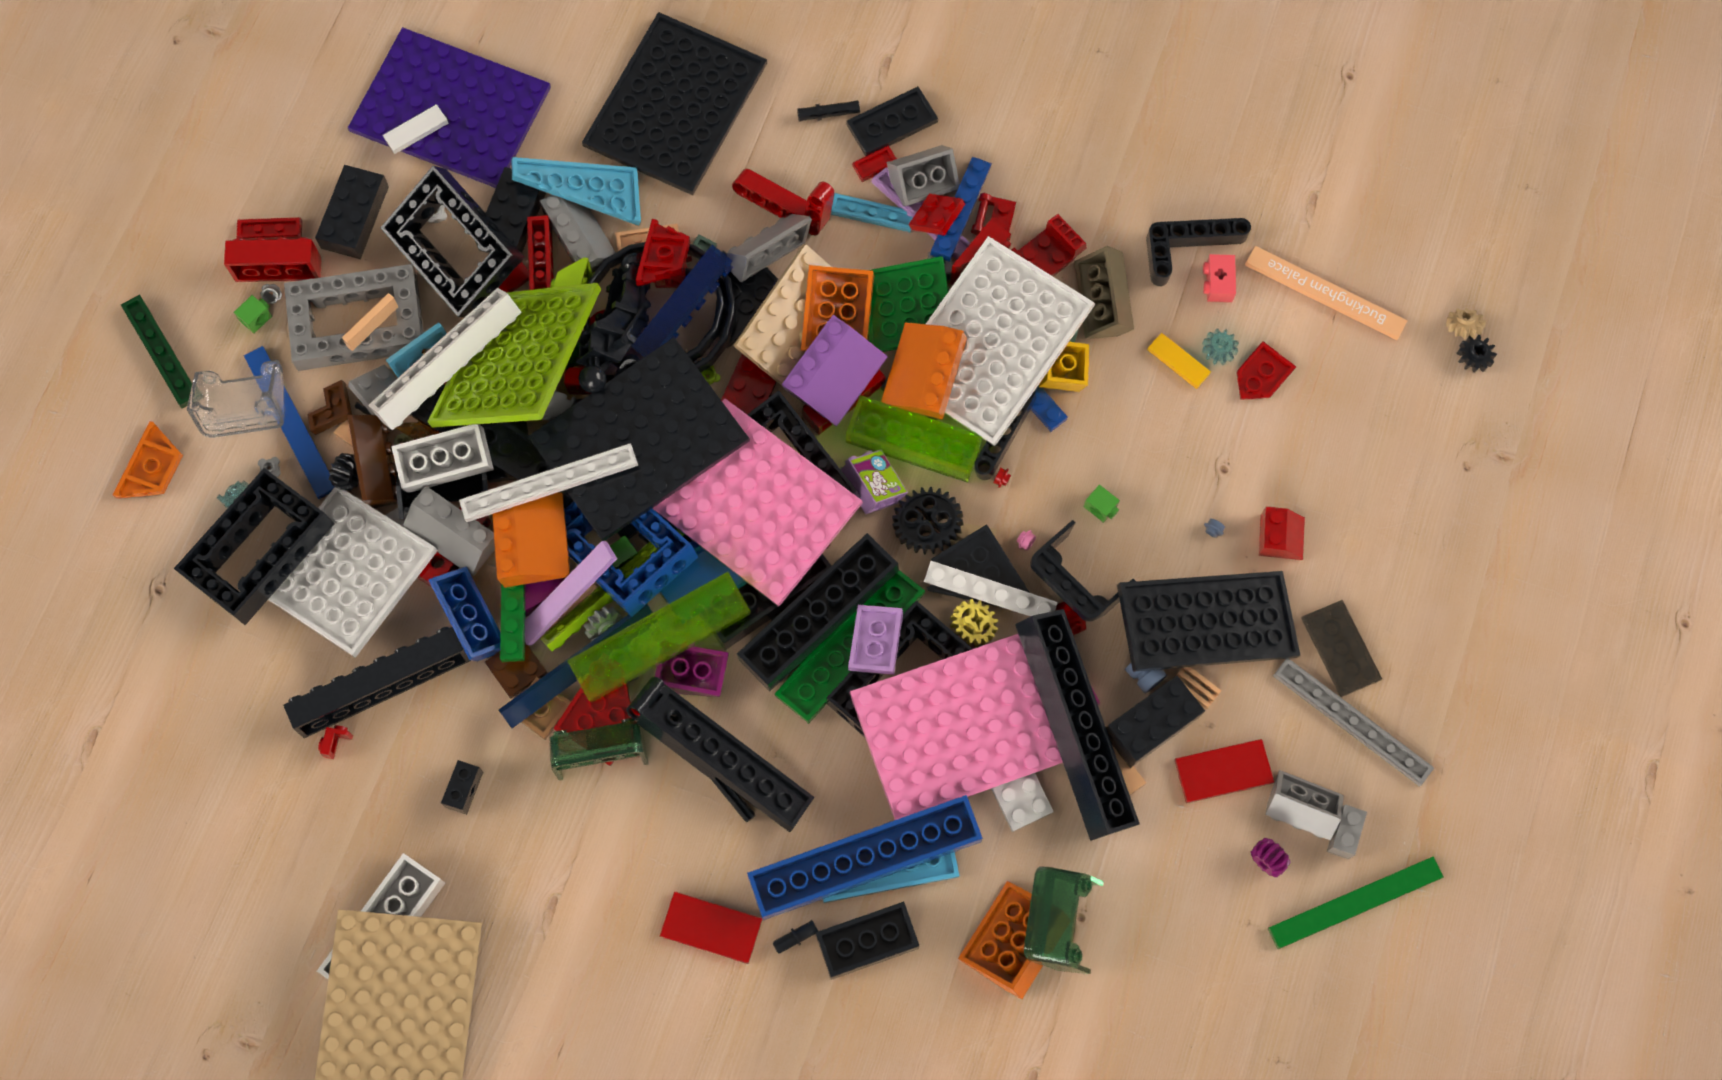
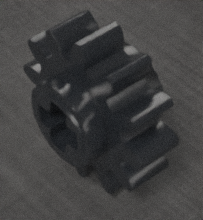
[1456,335,1497,373]

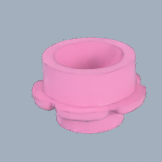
[1017,530,1036,551]

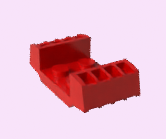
[1011,214,1087,277]

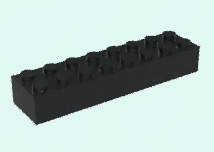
[737,533,899,692]
[283,627,471,738]

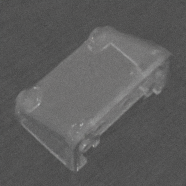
[187,360,285,438]

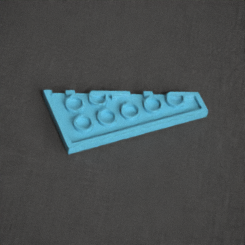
[511,157,641,226]

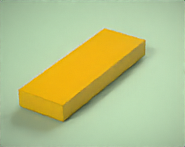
[1147,333,1211,389]

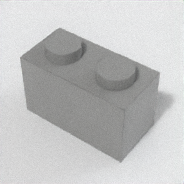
[1327,804,1367,859]

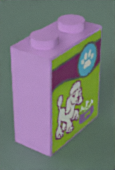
[841,450,908,514]

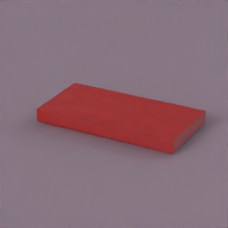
[1174,739,1274,803]
[660,891,763,964]

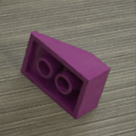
[655,641,729,697]

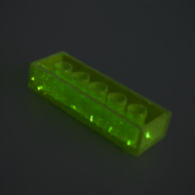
[846,395,983,483]

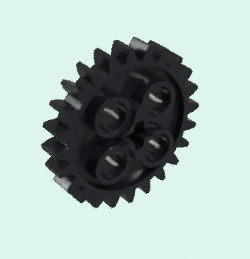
[892,487,964,555]

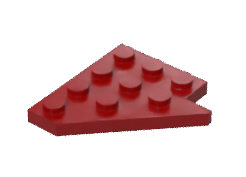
[553,653,641,766]

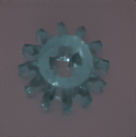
[1202,328,1239,365]

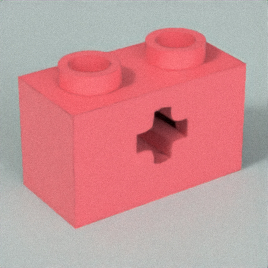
[1203,254,1236,302]

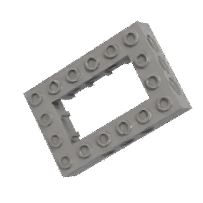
[284,264,424,371]

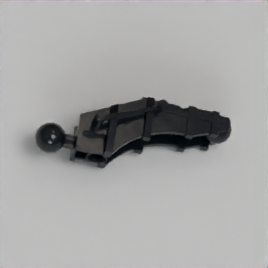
[576,252,651,393]

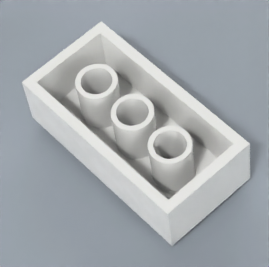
[391,424,494,493]

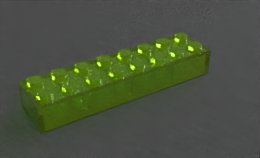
[567,572,751,702]

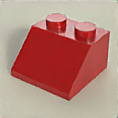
[1259,506,1305,560]

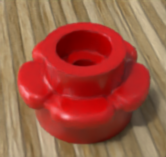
[993,467,1011,488]

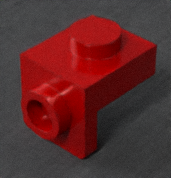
[1055,602,1087,635]
[318,725,353,760]

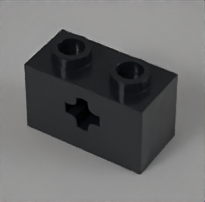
[441,760,483,815]

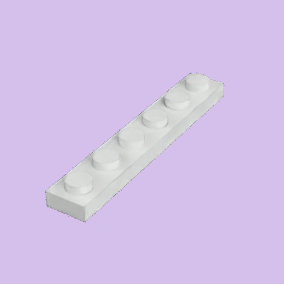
[924,561,1058,617]

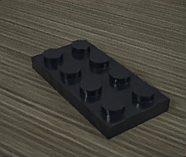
[846,86,938,156]

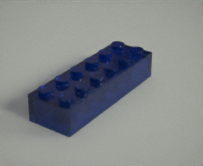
[631,244,733,357]

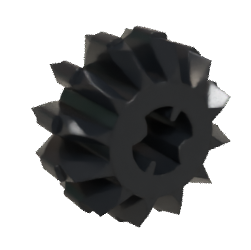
[329,453,359,491]

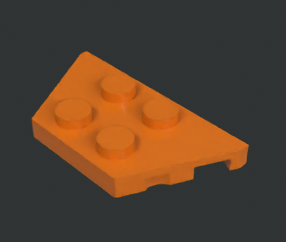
[113,421,183,499]

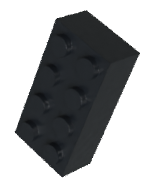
[315,165,389,259]
[476,167,546,253]
[1106,676,1205,768]
[816,901,920,980]

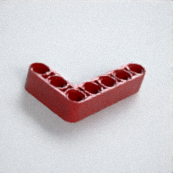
[732,169,834,236]

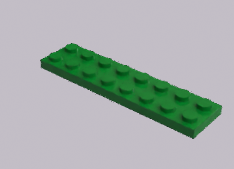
[775,570,925,724]

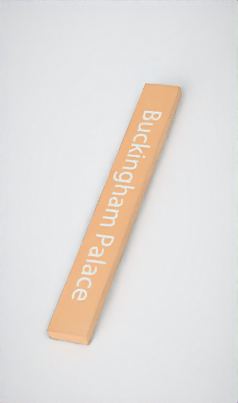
[1245,246,1408,340]

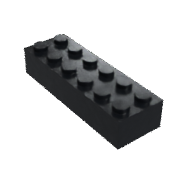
[699,553,832,650]

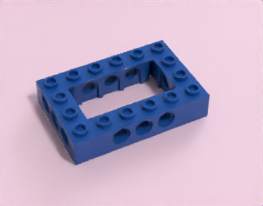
[565,501,698,617]

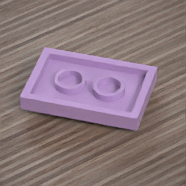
[848,605,903,675]

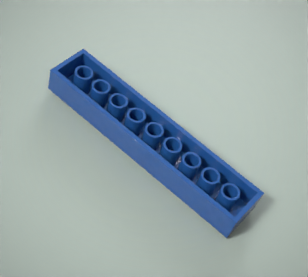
[747,795,983,920]

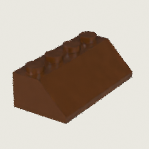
[347,415,398,508]

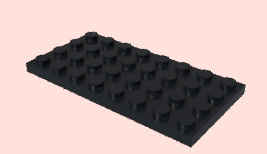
[1117,571,1301,672]

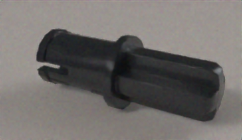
[773,920,818,954]

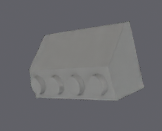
[540,195,616,273]
[725,214,812,282]
[403,486,495,577]

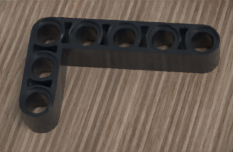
[1146,218,1251,286]
[974,391,1036,480]

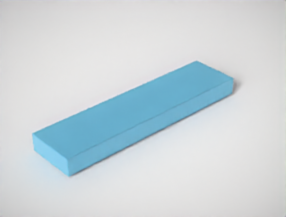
[831,193,913,233]

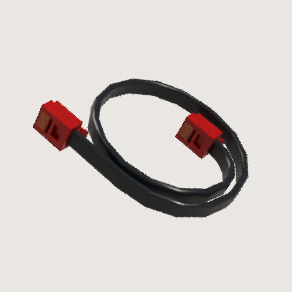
[564,242,736,394]

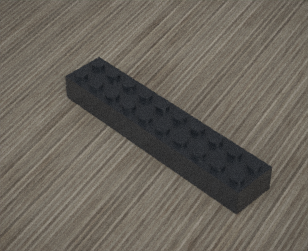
[1015,609,1140,841]

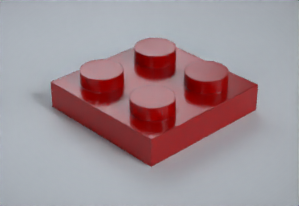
[909,194,965,236]

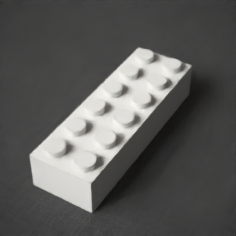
[317,853,445,979]

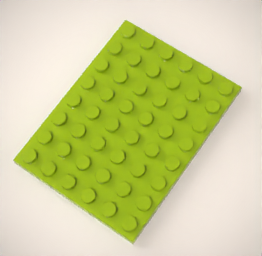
[428,283,601,428]

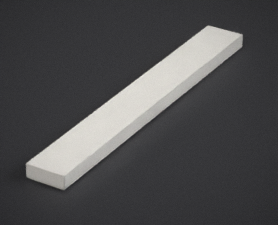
[459,443,638,522]

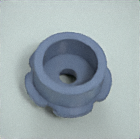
[1204,518,1225,538]

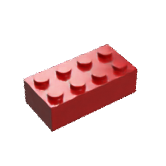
[224,237,322,282]

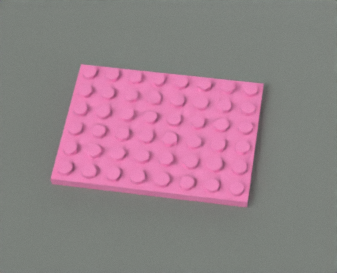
[652,399,863,606]
[849,634,1063,820]

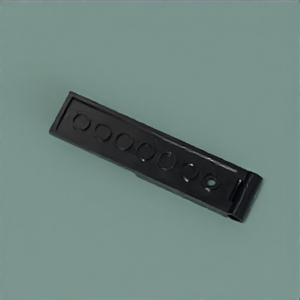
[410,384,573,509]
[626,677,815,832]

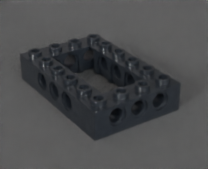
[380,166,525,318]
[747,391,861,498]
[174,468,335,625]
[826,600,973,737]

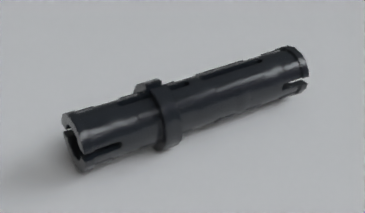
[797,100,860,122]

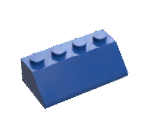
[428,567,501,662]

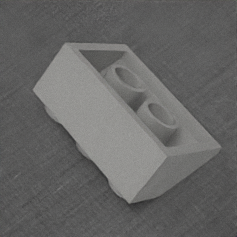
[887,145,960,206]
[1266,770,1344,840]

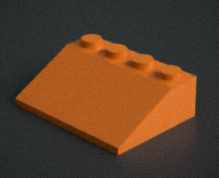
[801,265,874,352]
[881,323,967,420]
[492,492,570,588]
[958,881,1071,1000]

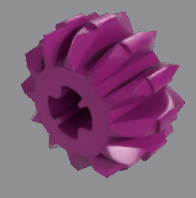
[1250,837,1291,878]

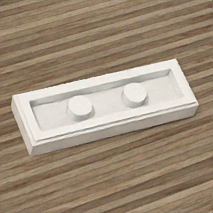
[383,104,448,154]

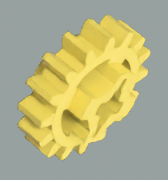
[950,599,998,648]

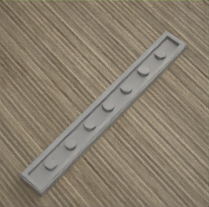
[1273,658,1434,787]

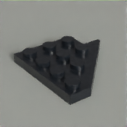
[715,250,779,348]
[927,524,1030,609]

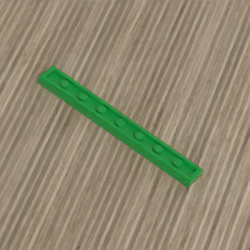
[1268,856,1444,949]

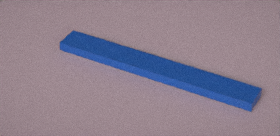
[243,346,335,499]

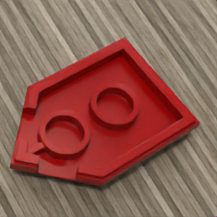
[1237,341,1296,400]

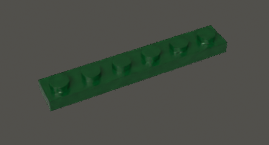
[121,294,201,408]

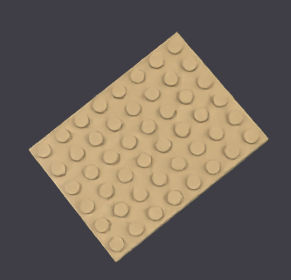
[315,909,482,1080]

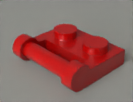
[971,193,1016,235]

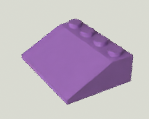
[781,315,888,427]

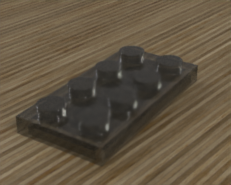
[1301,600,1382,697]

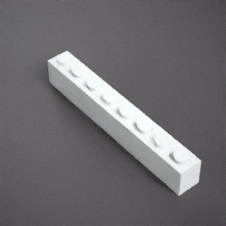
[368,288,521,430]

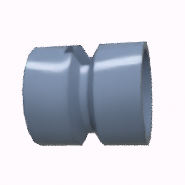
[1125,663,1167,694]

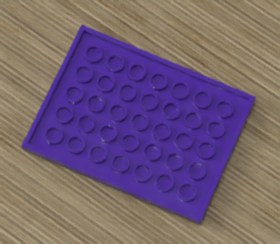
[347,27,551,188]

